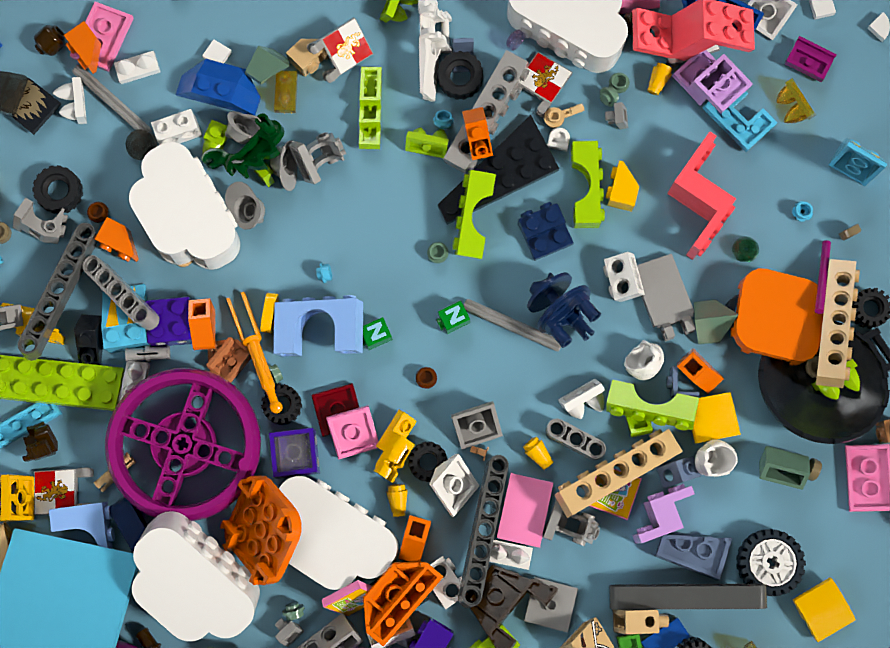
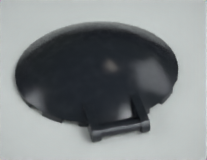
[758,321,890,444]

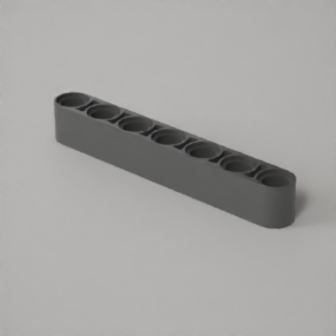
[18,223,97,361]
[458,455,509,608]
[609,583,767,610]

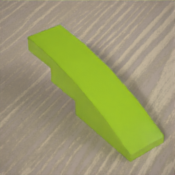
[359,67,382,149]

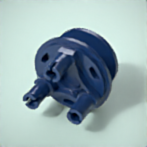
[527,272,601,348]

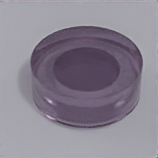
[506,29,526,51]

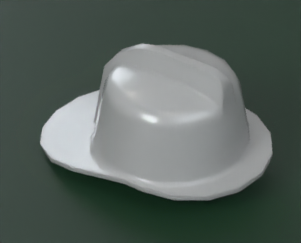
[225,111,261,144]
[270,140,297,191]
[225,182,265,230]

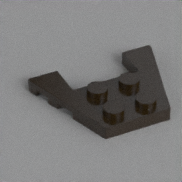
[465,565,558,648]

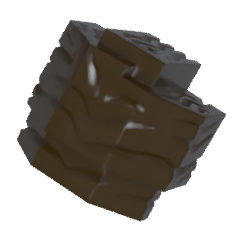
[22,422,58,462]

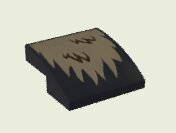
[1,78,61,135]

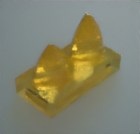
[274,70,298,113]
[776,78,816,123]

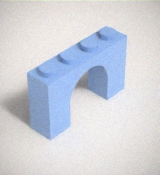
[273,295,363,357]
[49,501,115,549]

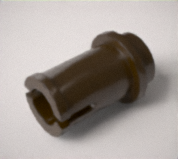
[135,628,161,648]

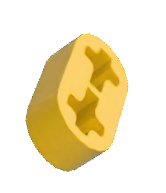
[260,293,279,334]

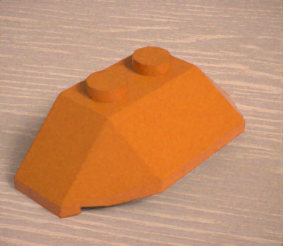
[363,562,443,647]

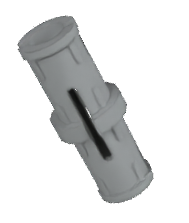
[125,345,170,362]

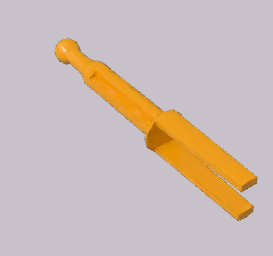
[226,292,283,414]

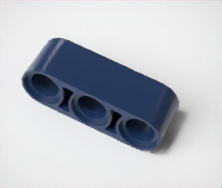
[110,498,148,553]

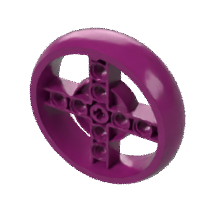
[105,368,261,521]

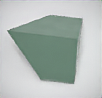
[245,46,290,85]
[694,300,738,344]

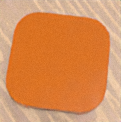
[731,268,824,365]
[220,475,301,585]

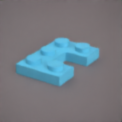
[702,91,778,152]

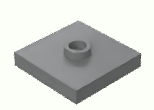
[524,577,578,633]

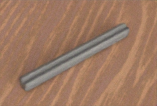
[72,65,152,137]
[463,299,561,351]

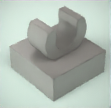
[605,102,628,130]
[275,618,304,647]

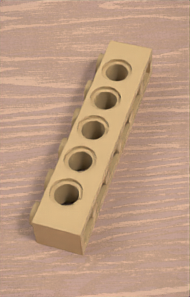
[816,259,860,388]
[554,429,683,518]

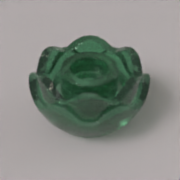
[732,236,759,262]

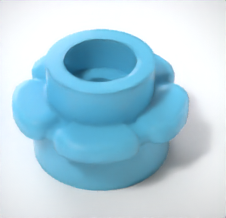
[433,110,454,129]
[792,201,813,222]
[316,263,332,283]

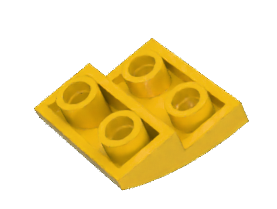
[692,392,741,444]
[792,577,856,642]

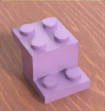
[672,50,753,114]
[632,484,695,544]

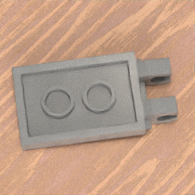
[637,254,696,342]

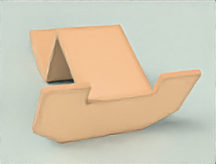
[470,446,489,461]

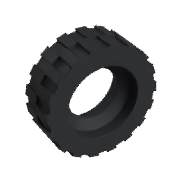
[437,51,483,100]
[32,165,83,214]

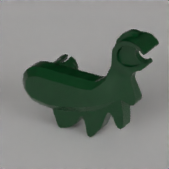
[201,113,285,179]

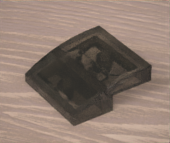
[0,71,28,117]

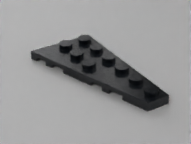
[438,115,559,225]

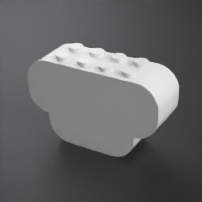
[507,0,628,73]
[129,142,240,270]
[279,476,399,590]
[132,511,260,641]

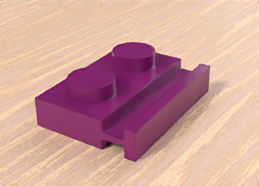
[784,36,837,82]

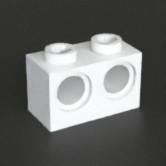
[151,109,202,145]
[603,252,645,302]
[431,556,468,609]

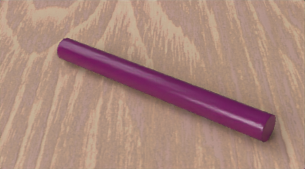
[815,240,831,314]

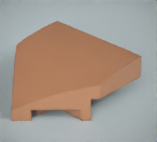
[206,337,251,383]

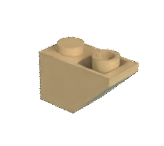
[286,39,329,77]

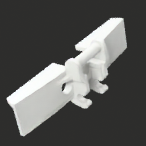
[418,0,452,102]

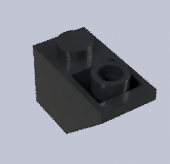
[74,314,103,365]

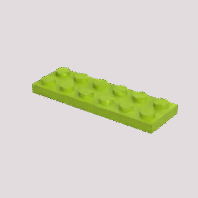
[0,355,125,411]

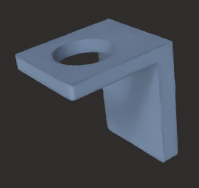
[453,38,474,73]
[666,366,699,398]
[657,456,701,488]

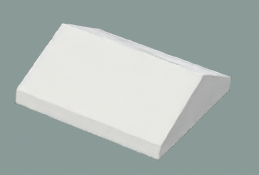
[748,0,798,40]
[429,454,480,517]

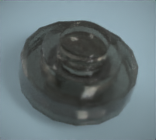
[125,129,157,160]

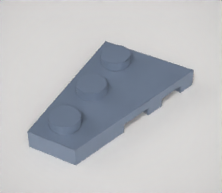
[655,535,732,581]

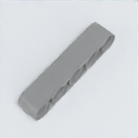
[82,255,159,330]

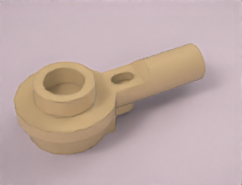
[544,103,585,128]

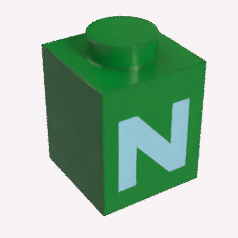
[436,301,470,334]
[363,317,393,350]

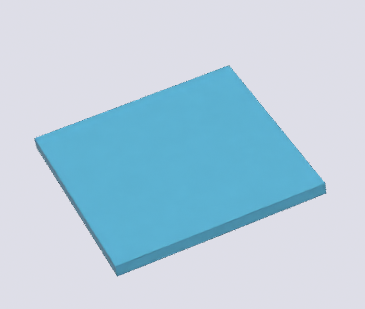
[0,528,138,648]

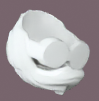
[624,340,664,380]
[695,439,738,477]

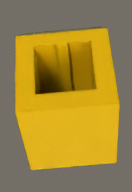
[605,160,639,212]

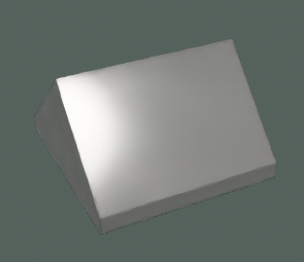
[451,401,503,449]

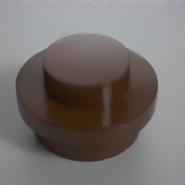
[87,202,109,223]
[416,367,437,389]

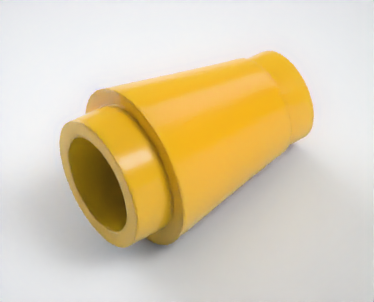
[647,63,672,96]
[523,436,553,470]
[386,484,408,517]

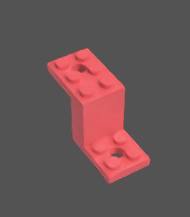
[632,0,755,61]
[667,132,736,260]

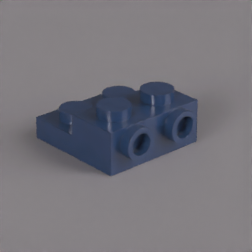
[518,202,574,261]

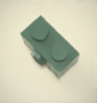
[759,446,810,490]

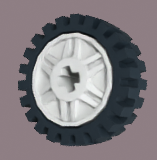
[736,529,806,596]

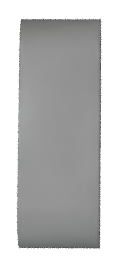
[546,418,606,460]

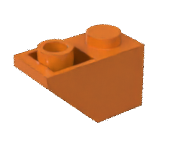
[64,21,102,74]
[462,107,493,160]
[95,217,139,262]
[188,298,215,350]
[677,348,724,394]
[398,515,431,562]

